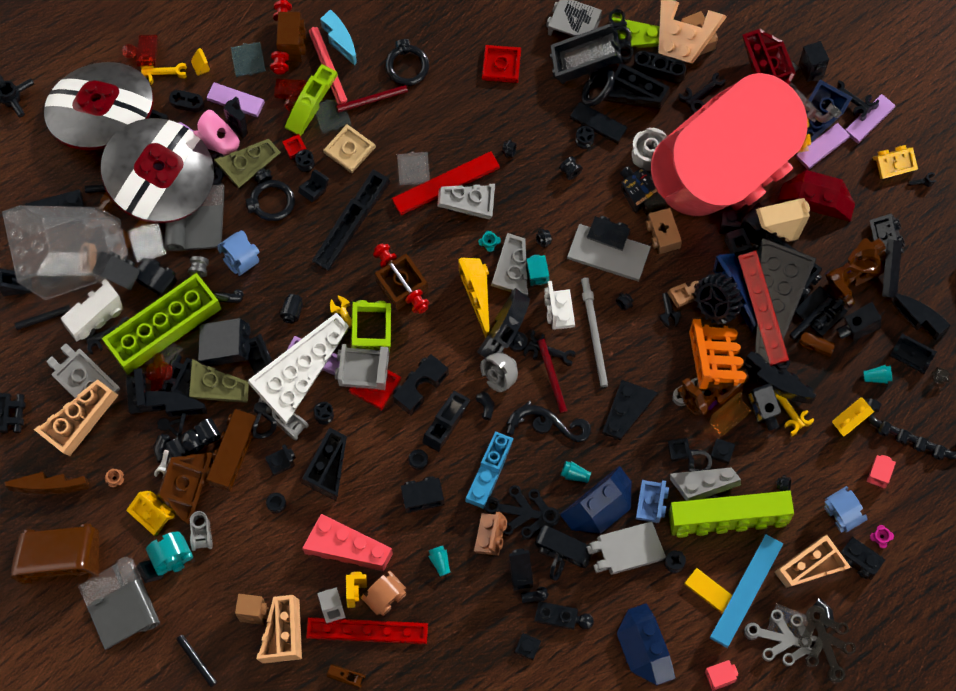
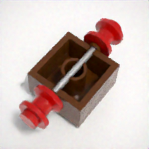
[270,0,307,74]
[373,243,429,314]

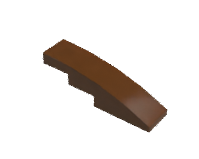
[4,472,90,495]

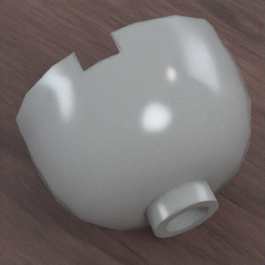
[480,353,518,392]

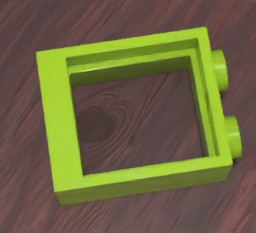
[351,300,391,352]

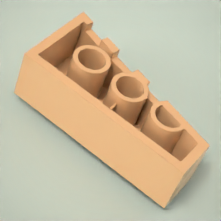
[34,379,118,456]

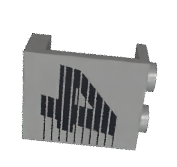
[546,0,602,48]

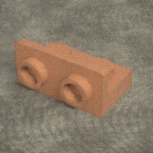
[474,512,507,556]

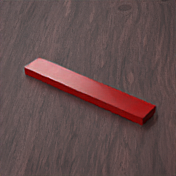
[392,151,500,216]
[738,251,789,366]
[306,617,428,644]

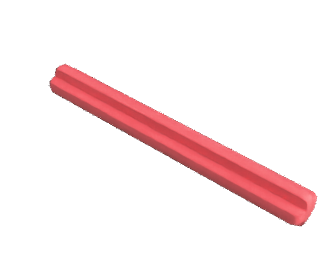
[309,27,347,105]

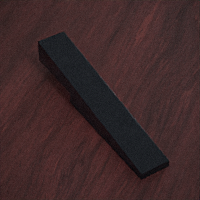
[312,169,391,271]

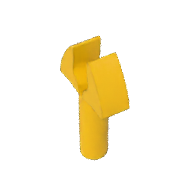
[330,295,352,329]

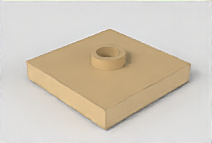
[323,124,376,173]

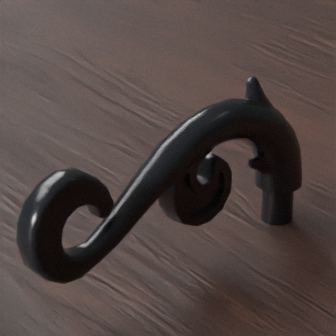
[506,400,591,442]

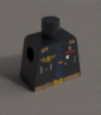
[620,166,660,214]

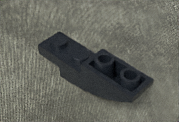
[477,288,530,358]
[745,351,817,404]

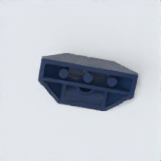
[559,466,632,534]
[616,603,676,686]

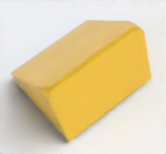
[191,48,210,75]

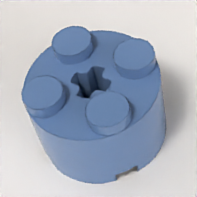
[217,230,259,276]
[824,486,868,533]

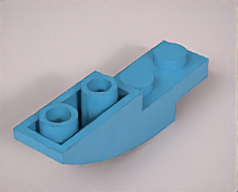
[465,431,513,509]

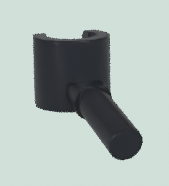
[908,172,937,187]

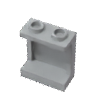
[335,344,389,390]

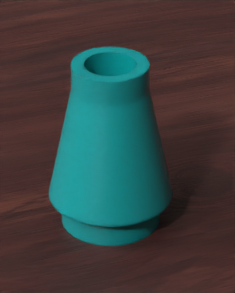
[863,365,892,384]
[561,461,591,483]
[428,546,451,576]

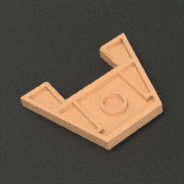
[658,0,727,64]

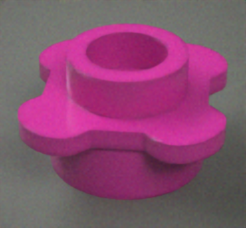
[870,525,894,549]

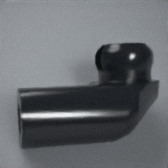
[214,289,244,303]
[153,434,171,463]
[813,598,834,629]

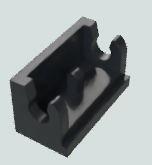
[890,333,937,374]
[248,334,273,375]

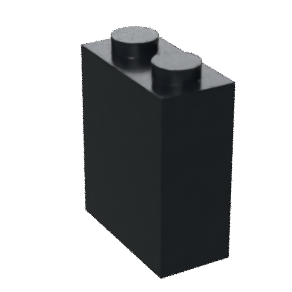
[198,318,251,366]

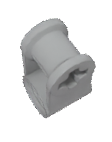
[272,410,309,441]
[190,511,213,551]

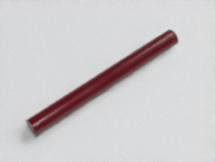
[336,85,408,113]
[537,339,567,414]

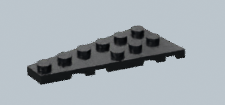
[755,238,817,366]

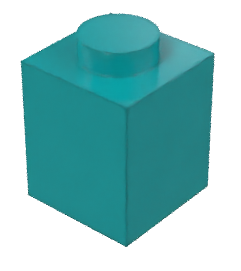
[526,255,549,286]

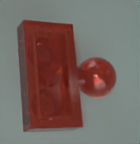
[122,35,158,67]
[274,79,308,112]

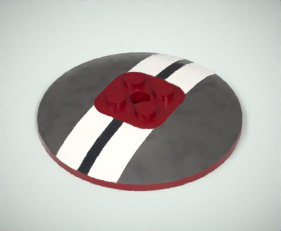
[44,62,154,150]
[101,118,214,223]

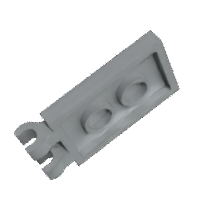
[46,343,120,398]
[586,521,666,575]

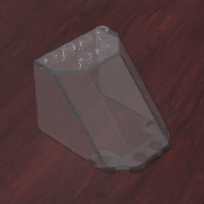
[2,205,128,300]

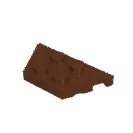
[157,452,213,525]

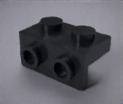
[587,216,631,251]

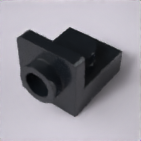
[265,445,296,476]

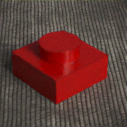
[282,134,307,160]

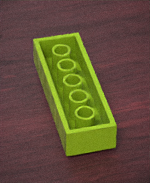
[102,273,221,375]
[668,490,794,538]

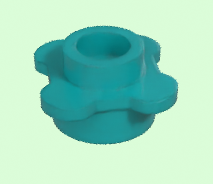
[478,231,501,252]

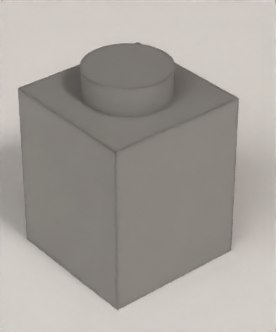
[317,587,346,623]

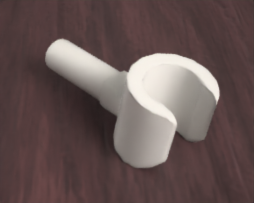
[154,450,169,477]

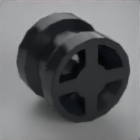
[576,126,594,149]
[295,149,315,172]
[559,156,583,180]
[314,402,334,425]
[665,550,686,573]

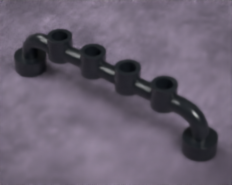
[866,398,956,460]

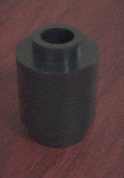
[280,294,303,324]

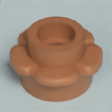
[105,469,124,488]

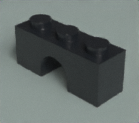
[393,354,449,416]

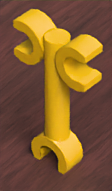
[139,58,187,85]
[775,394,814,436]

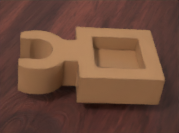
[668,281,699,308]

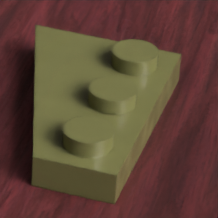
[214,139,281,189]
[189,359,249,403]

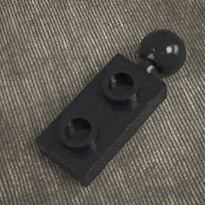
[535,601,594,630]

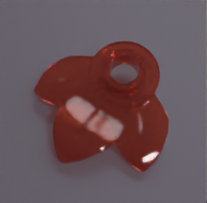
[145,353,173,391]

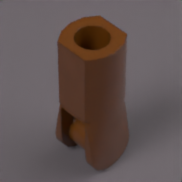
[799,332,835,357]
[327,664,366,688]

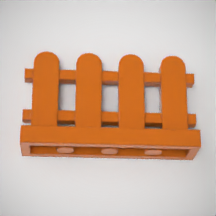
[689,319,747,389]

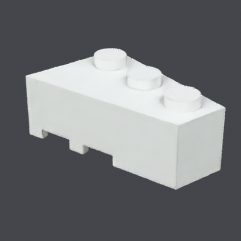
[61,278,124,342]

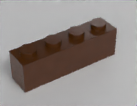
[205,409,257,492]

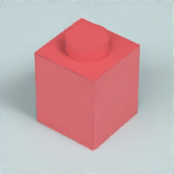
[866,455,896,488]
[705,660,738,691]

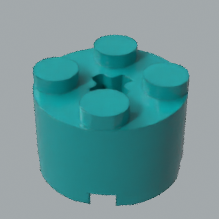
[146,531,193,576]

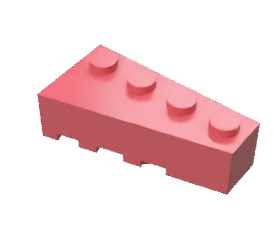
[302,514,393,571]

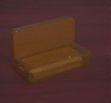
[709,392,752,436]

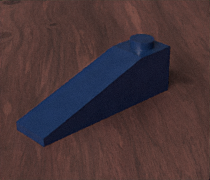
[806,80,853,142]
[713,254,757,333]

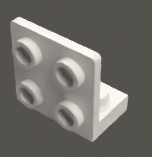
[544,281,575,330]

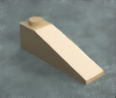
[756,198,810,242]

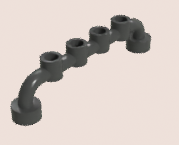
[789,61,842,123]

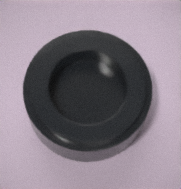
[409,449,428,470]
[266,493,286,513]

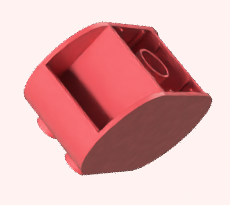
[651,73,807,216]

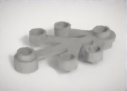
[744,609,823,666]

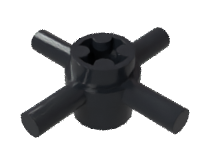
[0,74,34,118]

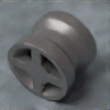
[188,256,209,277]

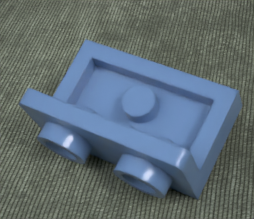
[636,480,669,523]

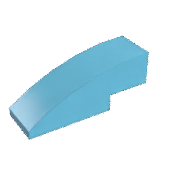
[320,9,357,65]

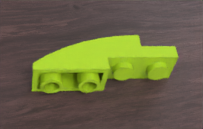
[285,64,338,137]

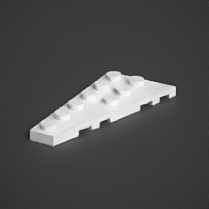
[248,313,349,425]

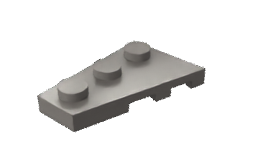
[437,184,495,219]
[491,233,528,296]
[670,467,741,501]

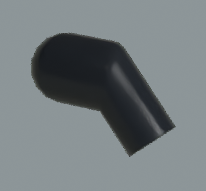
[476,392,495,420]
[521,587,549,603]

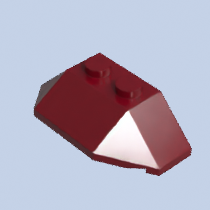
[742,29,796,85]
[778,170,855,222]

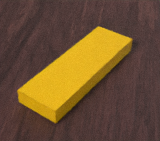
[684,568,733,614]

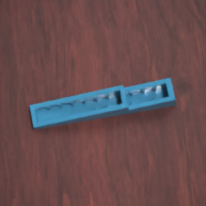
[710,534,783,648]

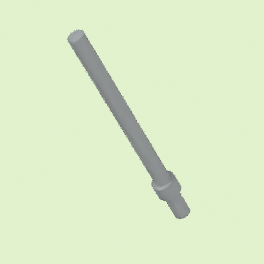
[581,278,608,387]

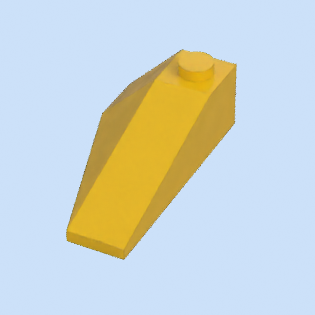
[458,258,490,338]

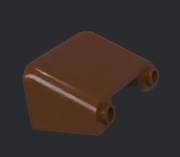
[11,524,99,584]

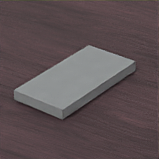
[567,224,651,282]

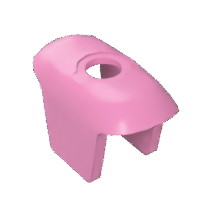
[193,110,240,156]

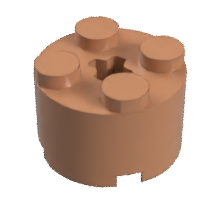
[361,570,406,616]

